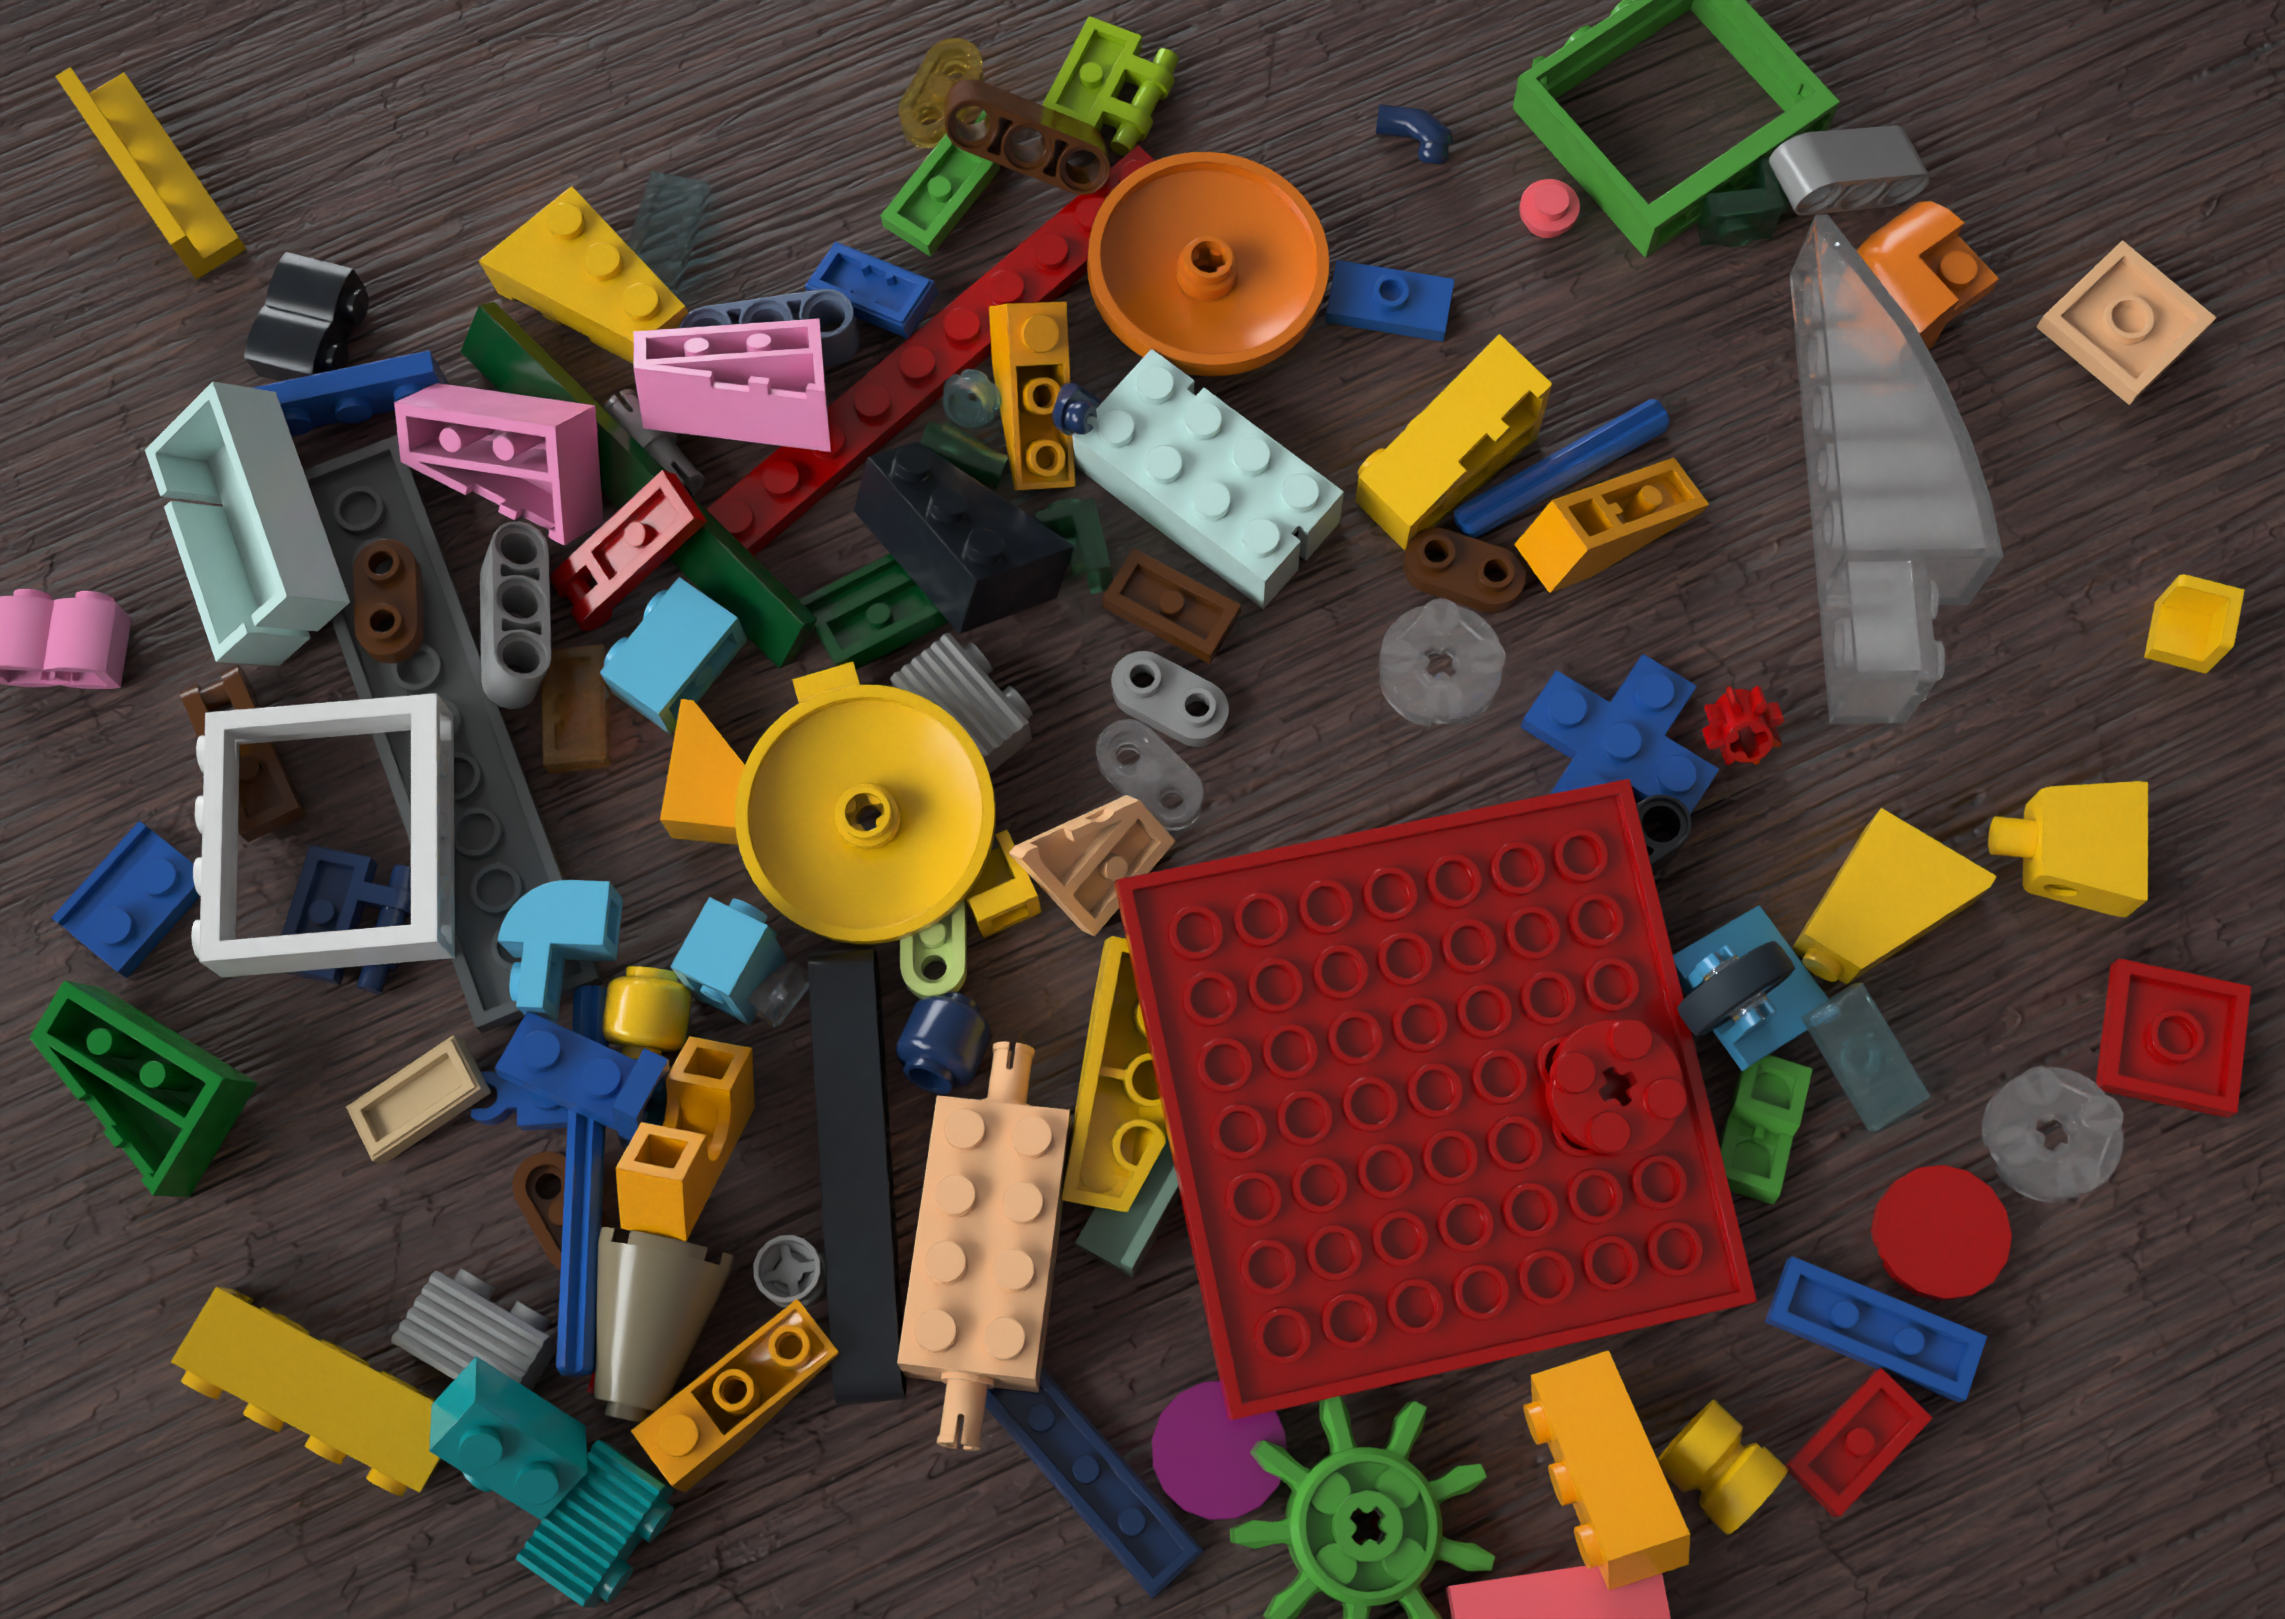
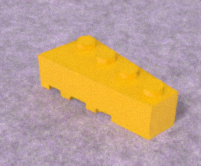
[171,1287,441,1497]

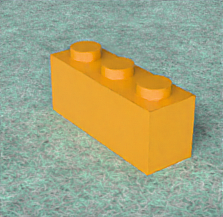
[1523,1350,1690,1591]

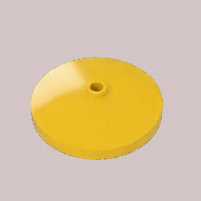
[735,685,996,944]

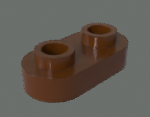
[1403,527,1526,613]
[353,539,424,664]
[512,1151,616,1270]

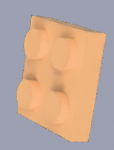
[2037,240,2217,405]

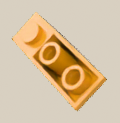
[989,302,1075,490]
[631,1299,840,1493]

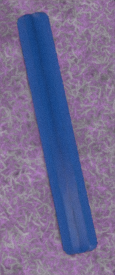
[1453,399,1670,539]

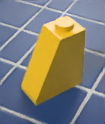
[1791,808,1997,984]

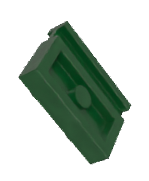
[799,554,949,670]

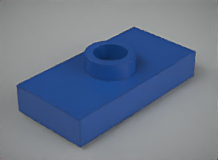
[804,241,939,339]
[1325,260,1455,342]

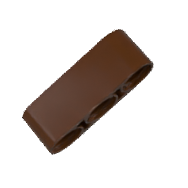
[944,79,1110,195]

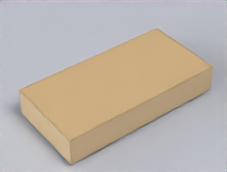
[346,1035,491,1165]

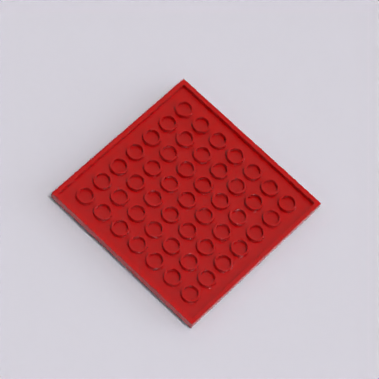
[1114,779,1757,1420]

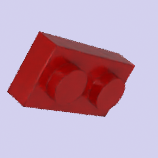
[1785,1368,1933,1518]

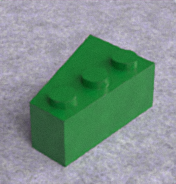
[29,980,258,1197]

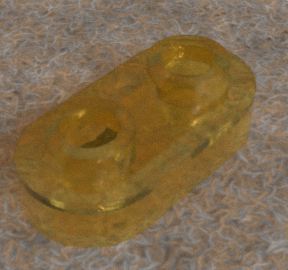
[898,38,984,148]

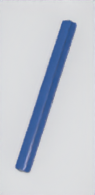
[556,985,609,1377]

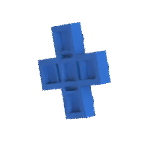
[1520,654,1719,815]

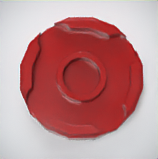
[1871,1165,2012,1302]

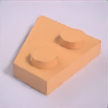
[1009,795,1176,937]

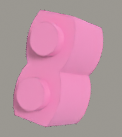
[0,589,132,689]

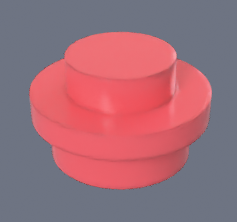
[1519,179,1580,238]

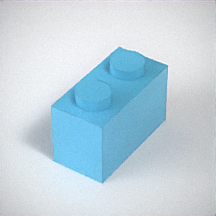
[600,577,748,735]
[670,897,787,1026]

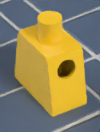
[1988,781,2148,918]

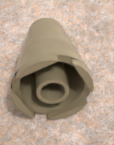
[594,1227,735,1423]

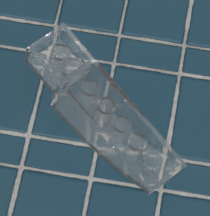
[1790,215,2004,724]

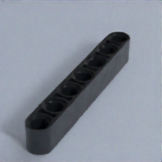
[808,946,907,1406]

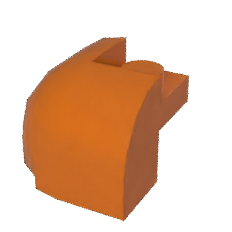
[1837,201,1999,378]

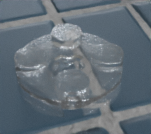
[1378,598,1506,727]
[1982,1066,2124,1203]

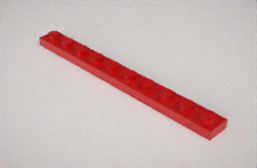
[706,145,1155,556]

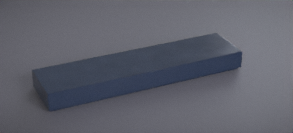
[985,1367,1204,1599]

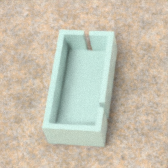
[1072,349,1344,609]
[145,382,350,666]

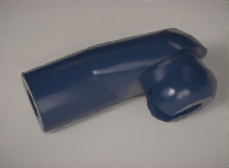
[1376,104,1454,164]
[1052,382,1102,435]

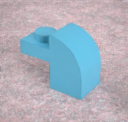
[498,880,623,1023]

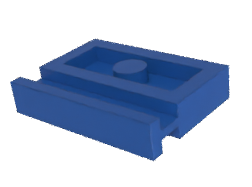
[51,821,200,978]

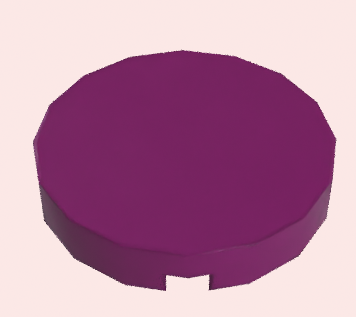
[1152,1381,1287,1521]

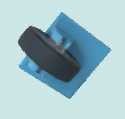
[1673,905,1837,1071]

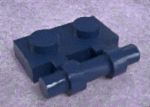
[281,845,411,994]

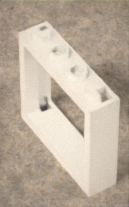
[191,693,455,978]

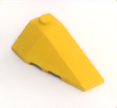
[1061,936,1168,1212]

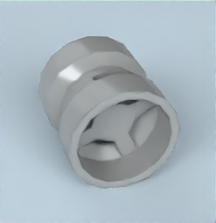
[753,1235,827,1309]

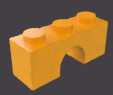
[616,1036,755,1241]

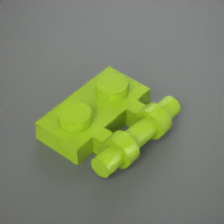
[1042,16,1179,156]

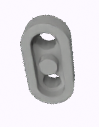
[1111,651,1229,747]

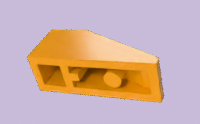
[1514,457,1709,593]

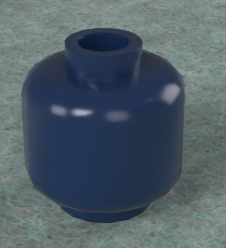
[896,992,992,1094]

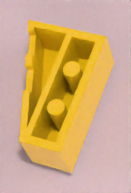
[1355,334,1552,551]

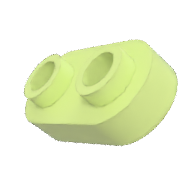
[900,899,967,999]

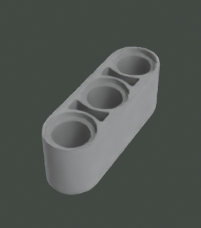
[1769,125,1931,215]
[480,521,551,709]

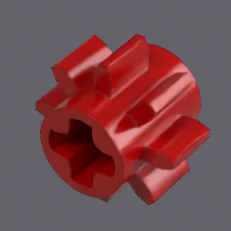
[1702,686,1785,765]

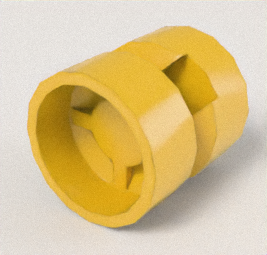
[1657,1400,1788,1535]

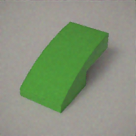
[1719,1055,1813,1205]

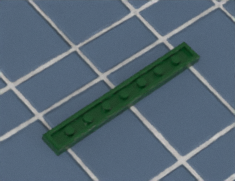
[460,302,817,669]

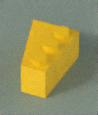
[479,186,688,364]

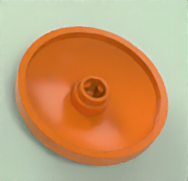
[1087,152,1329,376]

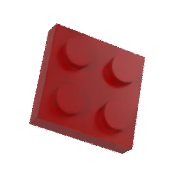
[2095,958,2251,1118]

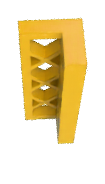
[55,67,246,280]

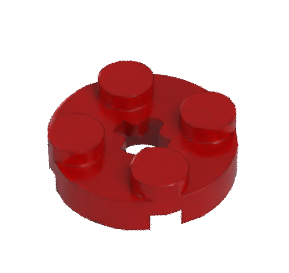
[1545,1019,1687,1156]

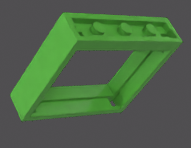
[1513,0,1840,258]

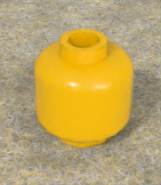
[602,966,692,1060]

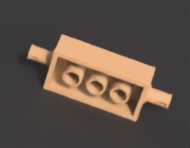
[897,1041,1072,1451]

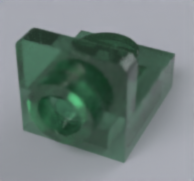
[1034,498,1113,594]

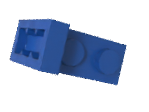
[495,1011,670,1149]

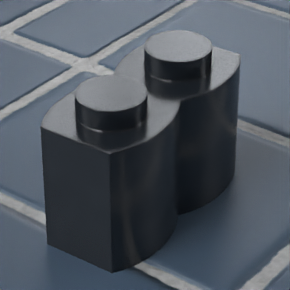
[244,252,369,381]

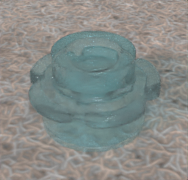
[943,369,1001,428]

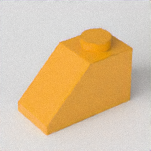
[660,699,745,845]

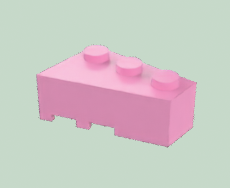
[634,319,831,452]
[394,383,604,546]

